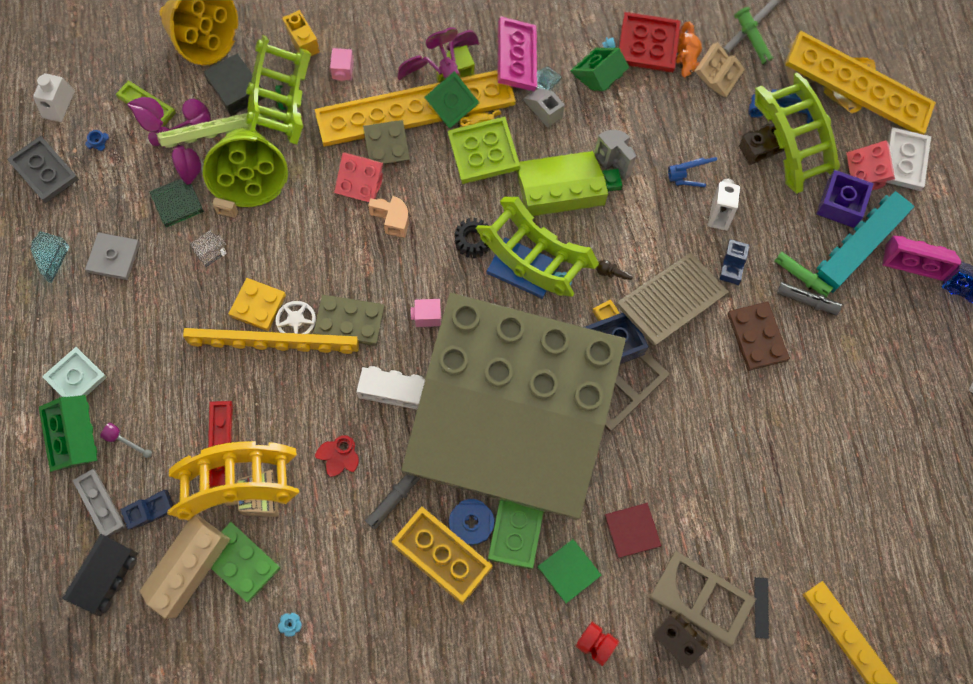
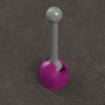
[100,423,152,458]

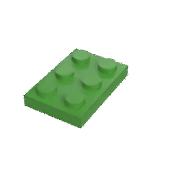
[488,500,544,569]
[211,522,281,603]

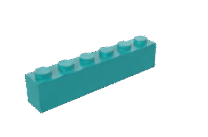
[816,191,915,293]

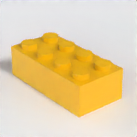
[391,506,493,605]

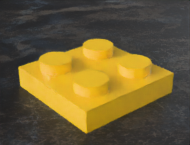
[228,278,286,331]

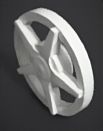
[276,301,316,334]

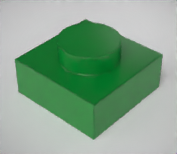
[602,168,623,192]

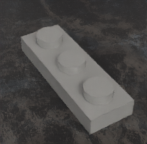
[72,469,126,537]

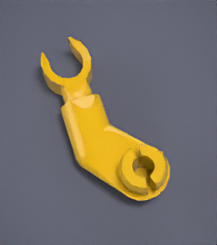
[460,110,501,127]

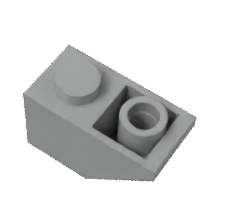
[523,88,565,128]

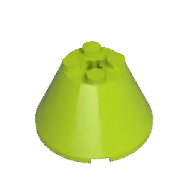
[203,127,288,207]

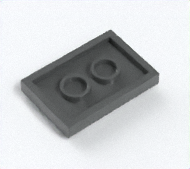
[7,136,79,203]

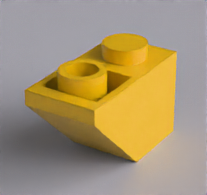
[282,10,320,56]

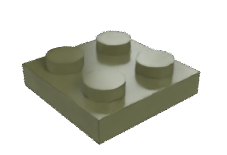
[363,120,410,165]

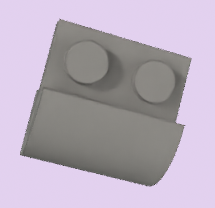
[594,130,636,180]

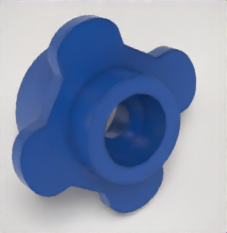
[85,130,109,151]

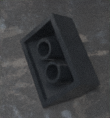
[62,534,138,616]

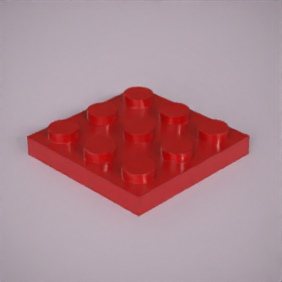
[619,12,681,73]

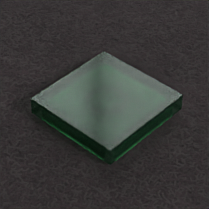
[149,179,204,228]

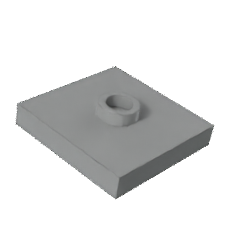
[85,232,140,280]

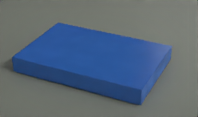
[487,237,560,299]

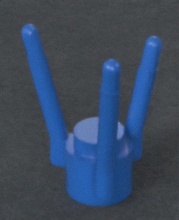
[668,157,717,187]

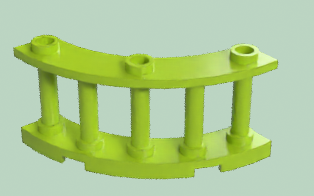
[245,35,311,145]
[755,73,840,194]
[476,197,599,297]

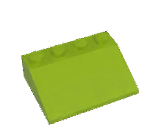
[517,151,608,216]

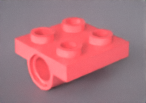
[847,140,895,190]
[334,153,383,202]

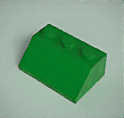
[38,395,97,472]

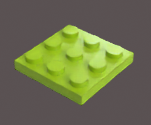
[448,117,520,184]

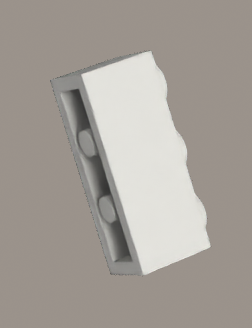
[357,366,425,410]

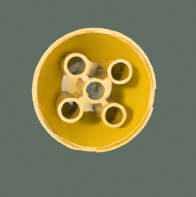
[159,0,238,65]

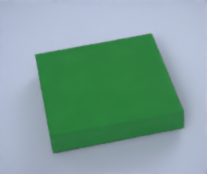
[424,71,480,129]
[537,539,602,604]

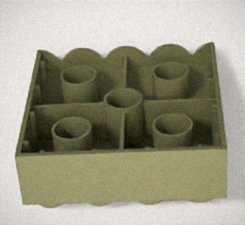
[401,292,626,521]

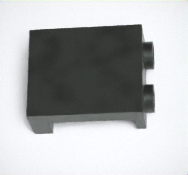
[203,53,265,117]

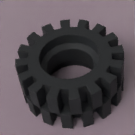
[455,218,489,258]

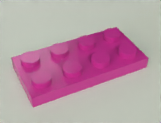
[498,17,537,91]

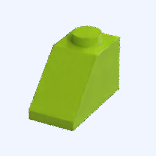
[437,46,475,83]

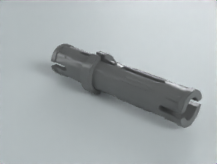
[777,282,842,316]
[364,475,420,530]

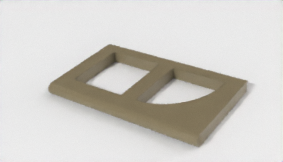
[605,352,670,432]
[649,551,756,648]

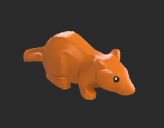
[676,21,702,78]

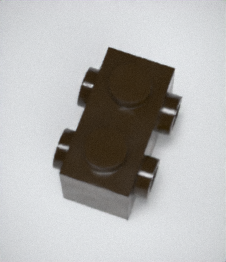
[739,124,784,165]
[652,611,709,670]

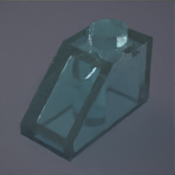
[30,231,70,283]

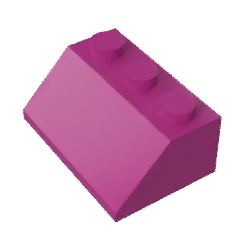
[882,235,961,281]

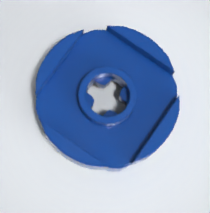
[449,499,494,546]

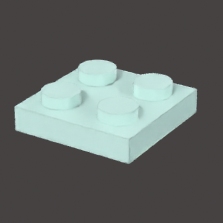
[42,347,107,397]

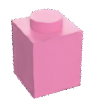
[330,48,354,81]
[411,299,441,327]

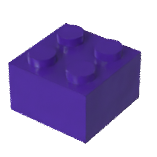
[816,170,874,228]

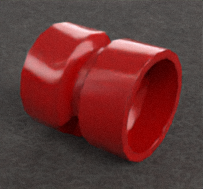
[575,621,619,666]

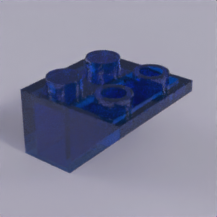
[941,261,973,303]

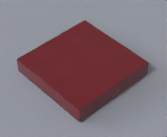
[604,503,662,559]

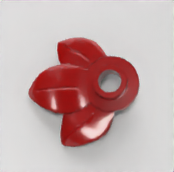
[315,435,359,477]

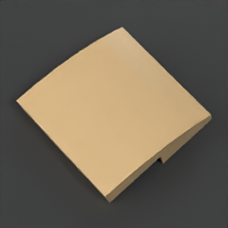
[695,42,745,97]

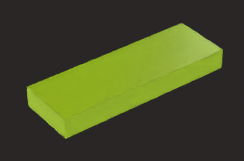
[116,80,176,127]

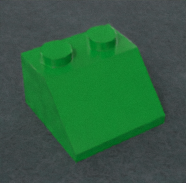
[570,48,629,92]

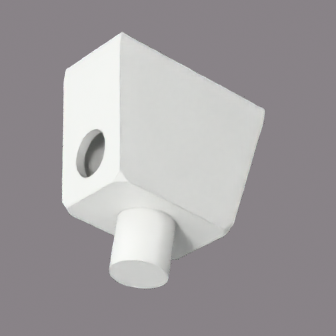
[34,73,75,122]
[708,179,740,231]

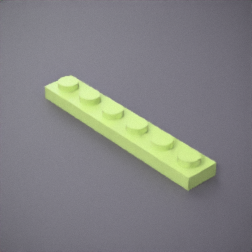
[156,107,280,148]

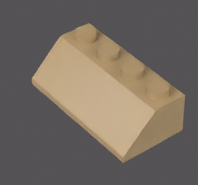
[140,514,230,618]

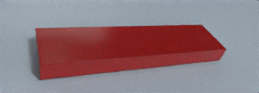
[208,401,233,489]

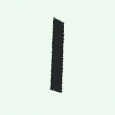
[755,577,769,639]

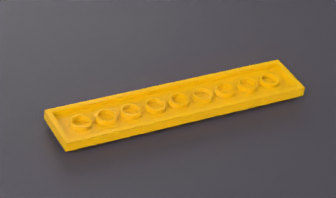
[315,70,516,147]

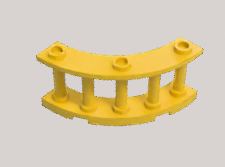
[168,441,299,520]

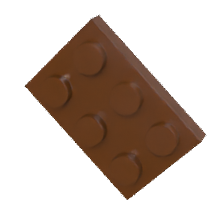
[727,301,790,371]

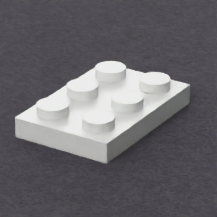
[886,127,931,191]

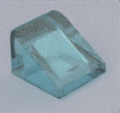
[537,66,562,90]

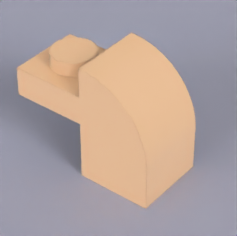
[368,196,409,238]

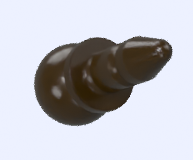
[596,259,633,280]

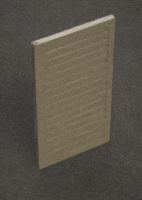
[616,253,729,347]

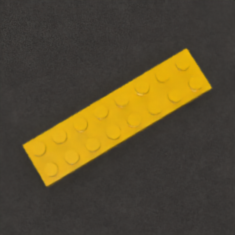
[785,31,936,135]

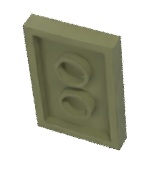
[313,295,385,346]

